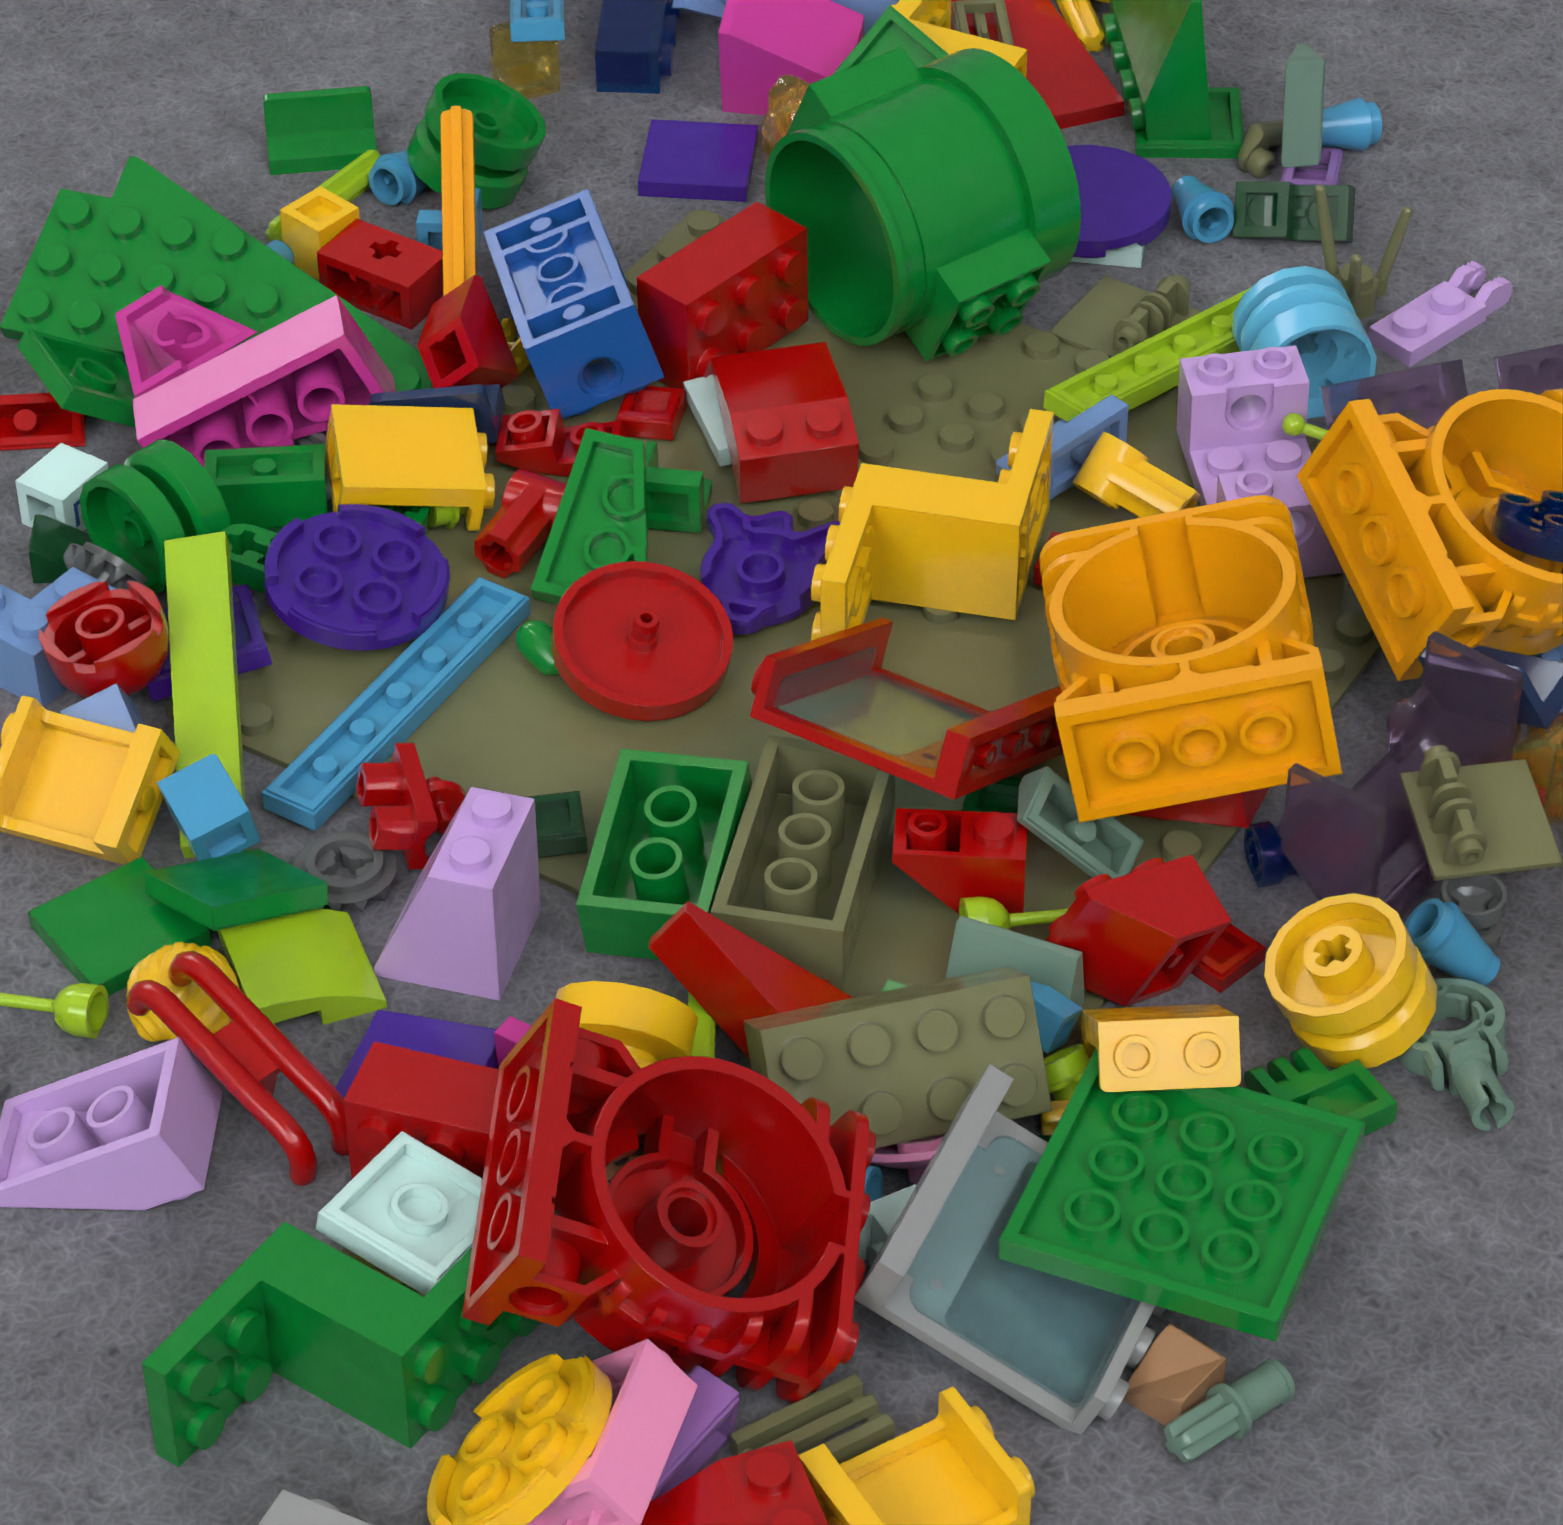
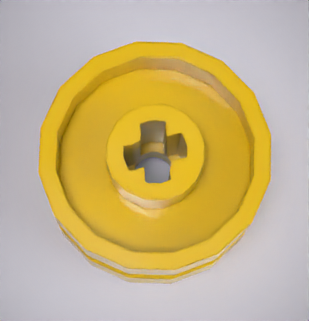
[1264,893,1438,1068]

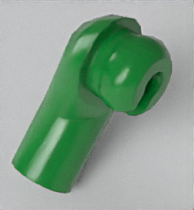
[515,620,560,676]

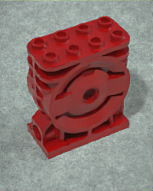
[462,998,876,1403]

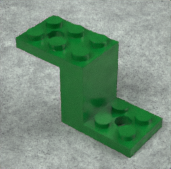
[142,1221,539,1467]

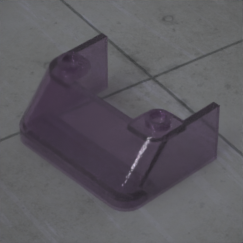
[1278,631,1524,918]

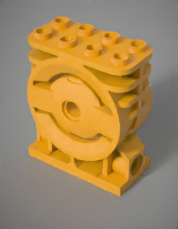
[1297,389,1563,681]
[1040,495,1342,823]

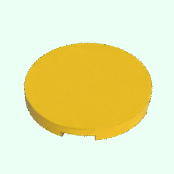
[427,1353,612,1525]

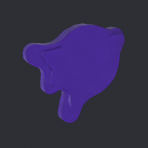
[700,502,840,635]

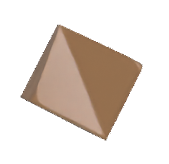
[1123,1324,1226,1426]

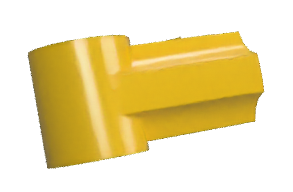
[1072,431,1200,518]

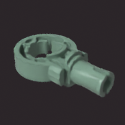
[1396,978,1515,1131]

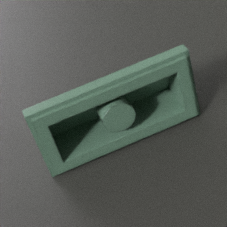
[1281,43,1326,168]
[1017,766,1144,879]
[945,916,1085,1007]

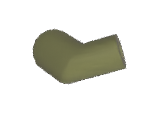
[1237,120,1283,179]

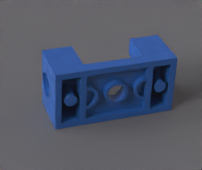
[483,189,664,419]

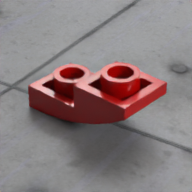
[495,409,627,476]

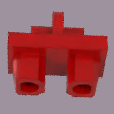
[356,743,466,870]

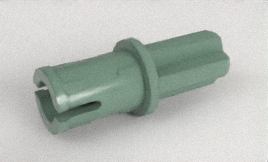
[1164,1358,1296,1462]

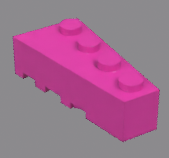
[132,295,396,467]

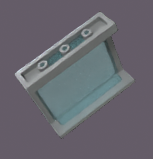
[854,1064,1165,1435]

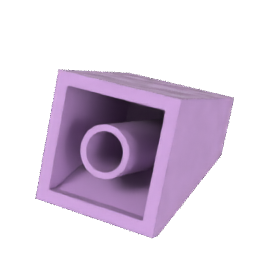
[373,787,541,1001]

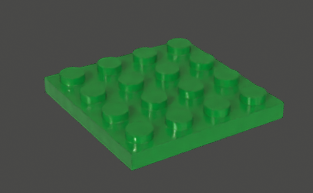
[999,1048,1365,1342]

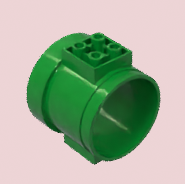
[765,47,1081,362]

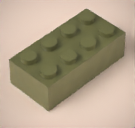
[710,735,896,989]
[743,966,1052,1149]

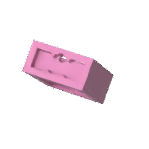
[527,1339,698,1525]

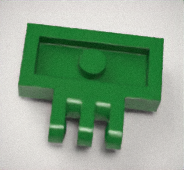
[1244,1046,1397,1135]

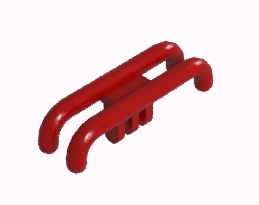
[126,951,349,1186]

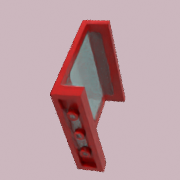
[750,617,1064,800]

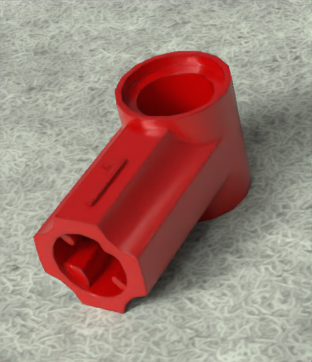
[474,468,566,579]

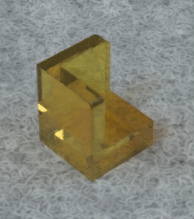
[489,21,560,99]

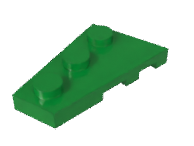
[530,428,649,605]

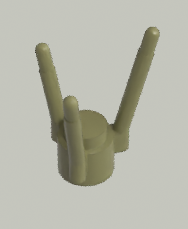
[1314,184,1413,319]

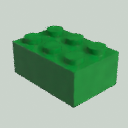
[576,748,752,960]

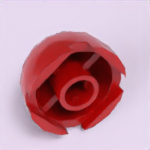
[38,581,169,699]

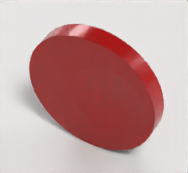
[551,561,733,721]

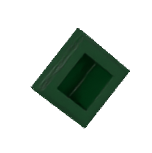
[29,514,92,583]

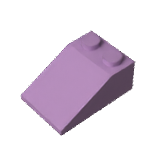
[0,1037,223,1210]

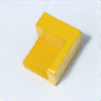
[280,186,360,281]

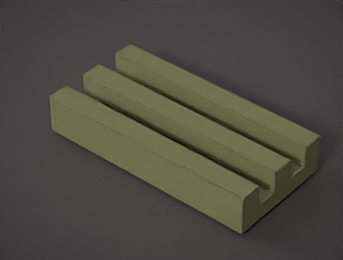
[952,0,1014,46]
[730,1373,895,1464]

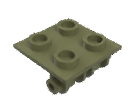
[1049,274,1202,358]
[1399,745,1563,881]

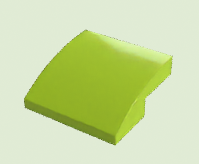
[218,909,387,1025]

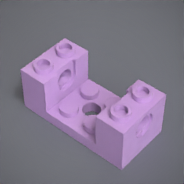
[1176,345,1344,578]

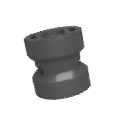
[1439,874,1508,952]

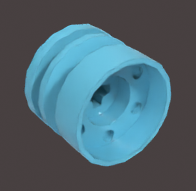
[1232,266,1377,419]

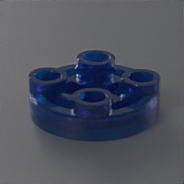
[1491,490,1563,563]

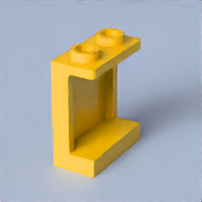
[325,404,495,531]
[0,695,181,865]
[1081,1004,1241,1092]
[798,1386,1035,1525]

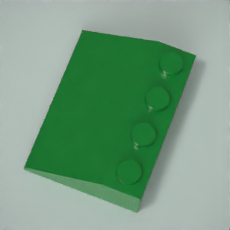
[1102,0,1212,141]

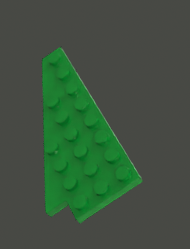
[0,156,433,391]

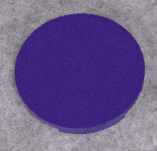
[1067,145,1171,258]
[264,504,450,651]

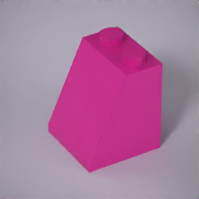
[718,0,865,118]

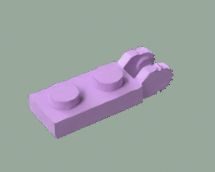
[1368,261,1513,367]

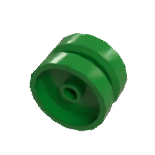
[407,73,546,209]
[80,439,231,595]

